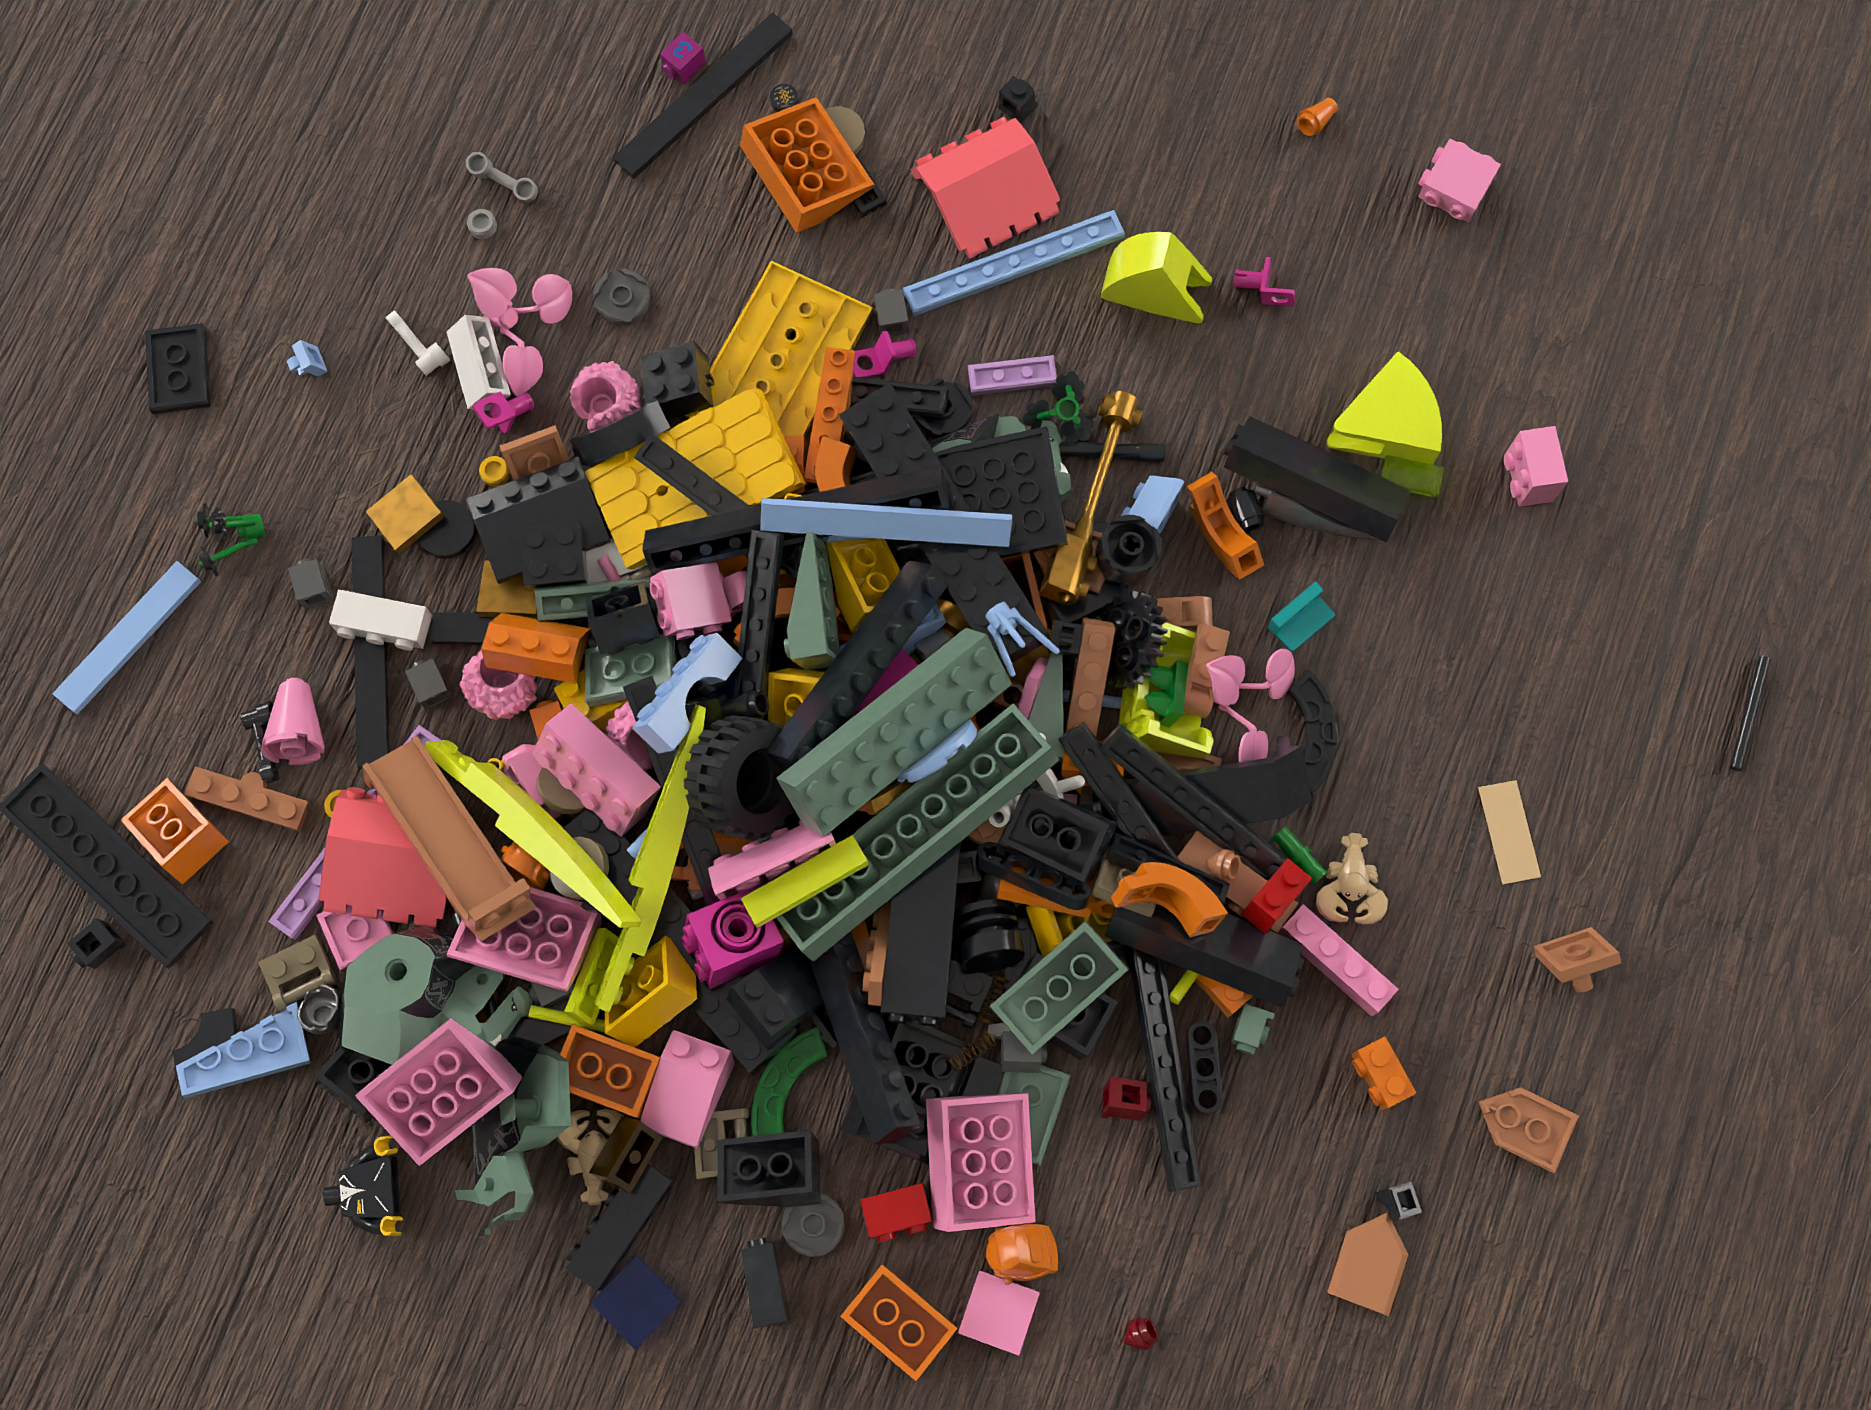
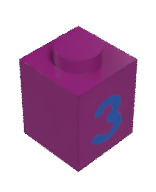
[660,31,706,85]

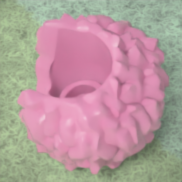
[570,361,642,431]
[460,651,538,720]
[605,702,682,771]

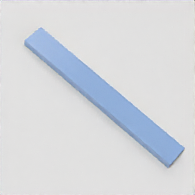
[903,210,1125,316]
[760,498,1012,547]

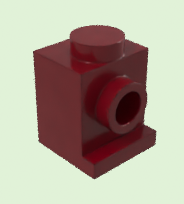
[1102,1077,1151,1121]

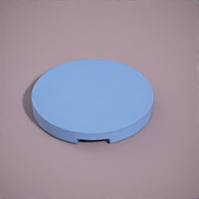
[896,719,977,783]

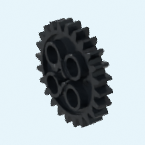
[1099,590,1168,689]

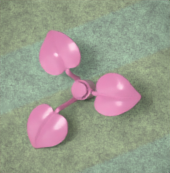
[467,268,572,397]
[1206,649,1295,762]

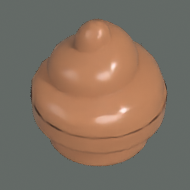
[1207,849,1241,881]

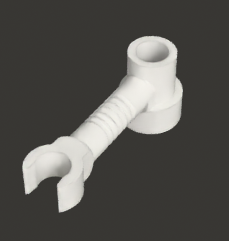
[386,310,450,376]

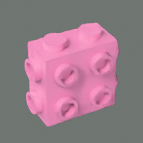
[1418,139,1501,223]
[650,562,731,640]

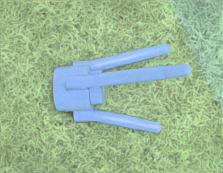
[985,602,1059,677]

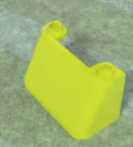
[1119,622,1214,758]

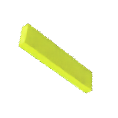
[741,835,869,928]

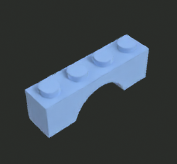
[632,633,742,754]

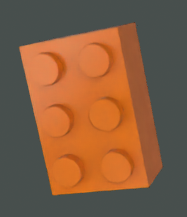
[560,1024,660,1120]
[840,1265,958,1381]

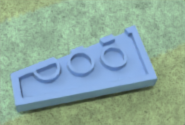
[176,1002,311,1099]

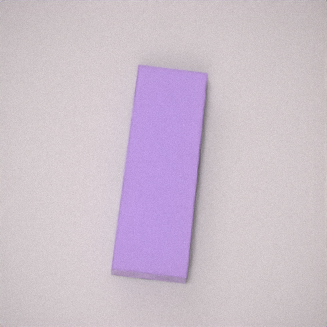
[968,355,1057,396]

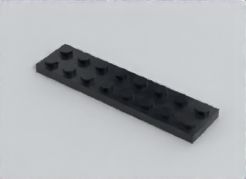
[0,763,214,969]

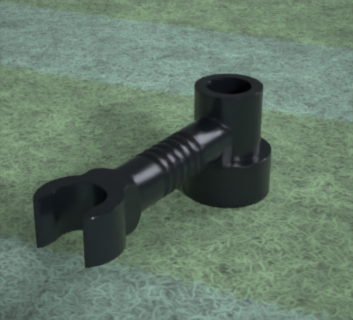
[241,701,280,783]

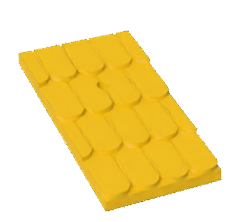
[684,261,875,437]
[585,387,806,570]

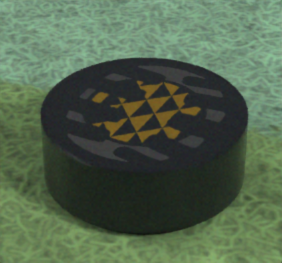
[770,84,798,112]

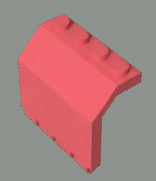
[910,116,1060,259]
[318,787,447,928]

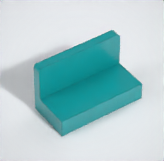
[1267,581,1335,652]

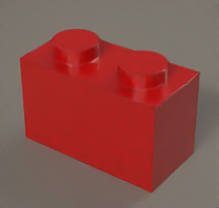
[1241,858,1312,934]
[860,1183,932,1243]

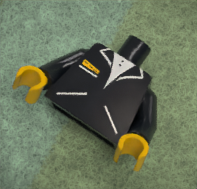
[323,1135,403,1236]

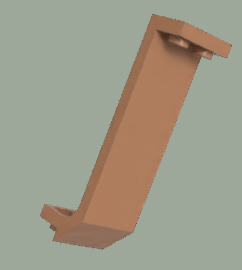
[362,735,536,941]

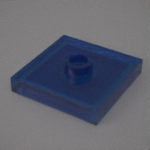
[591,1255,682,1349]

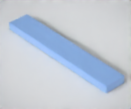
[52,561,202,714]

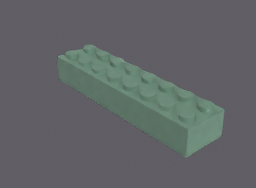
[776,628,1012,837]

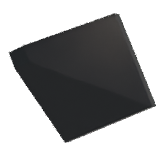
[1376,1181,1422,1221]

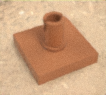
[500,425,570,480]
[1534,927,1621,992]

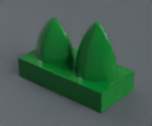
[1144,660,1188,728]

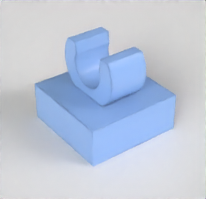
[287,340,327,377]

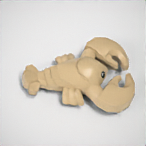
[1316,833,1388,925]
[557,1109,625,1205]

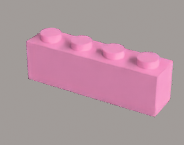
[1278,904,1399,1017]

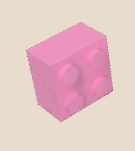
[1504,426,1568,507]

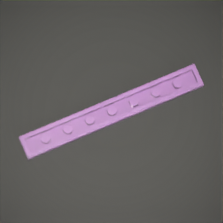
[268,725,441,940]

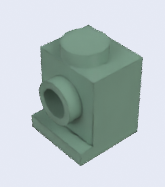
[1230,1004,1275,1055]

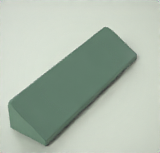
[535,577,655,621]

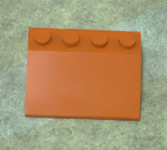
[740,97,874,233]

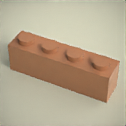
[1063,618,1115,737]
[1178,831,1299,933]

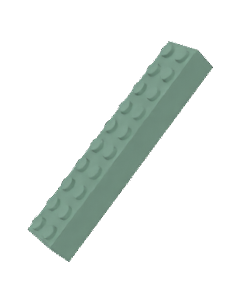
[776,704,1059,961]

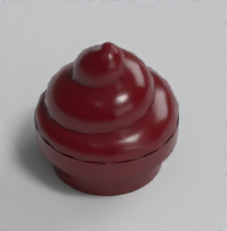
[1123,1317,1158,1350]

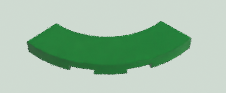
[751,1027,828,1136]

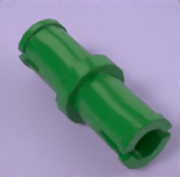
[1272,826,1327,885]

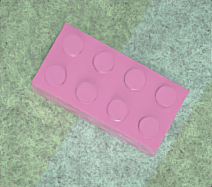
[532,704,661,837]

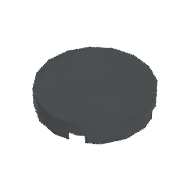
[593,269,651,325]
[781,1193,845,1257]

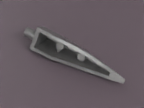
[1254,483,1377,539]

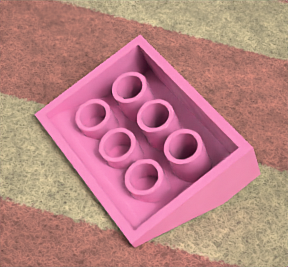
[708,820,836,900]
[447,887,602,992]
[355,1018,522,1166]
[926,1093,1036,1232]

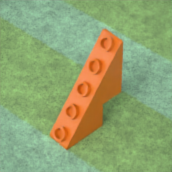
[804,347,855,483]

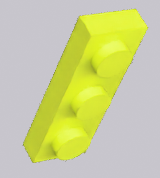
[564,928,619,1026]

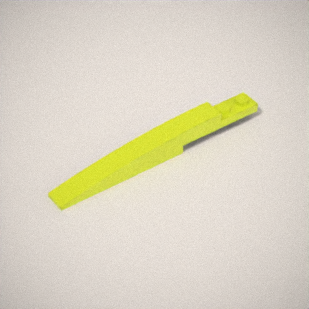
[595,704,706,1012]
[424,740,642,928]

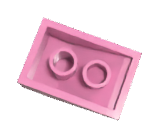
[640,1030,735,1149]

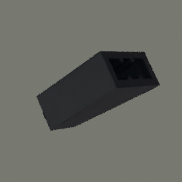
[741,1237,791,1329]

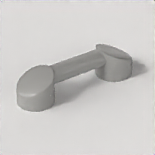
[466,152,538,203]

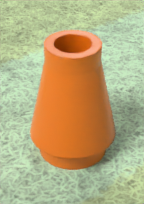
[1297,98,1338,136]

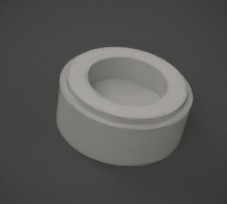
[467,209,497,239]

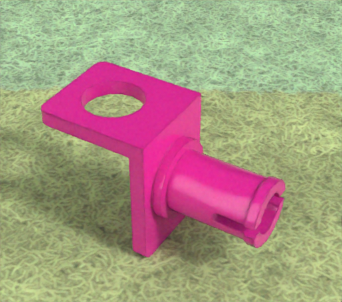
[1234,257,1295,306]
[853,331,917,378]
[472,391,534,434]

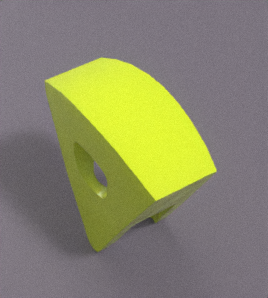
[1100,232,1212,323]
[1327,352,1442,466]

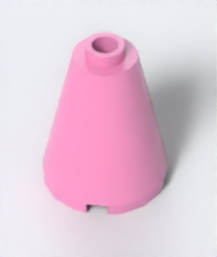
[261,678,325,765]

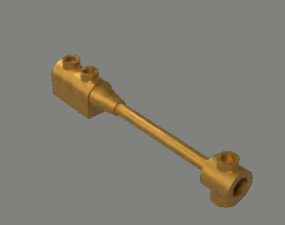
[1039,391,1143,605]

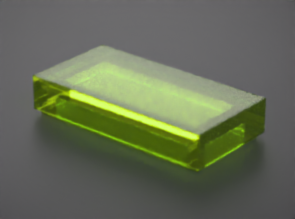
[1381,455,1444,498]

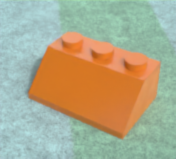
[481,613,591,683]

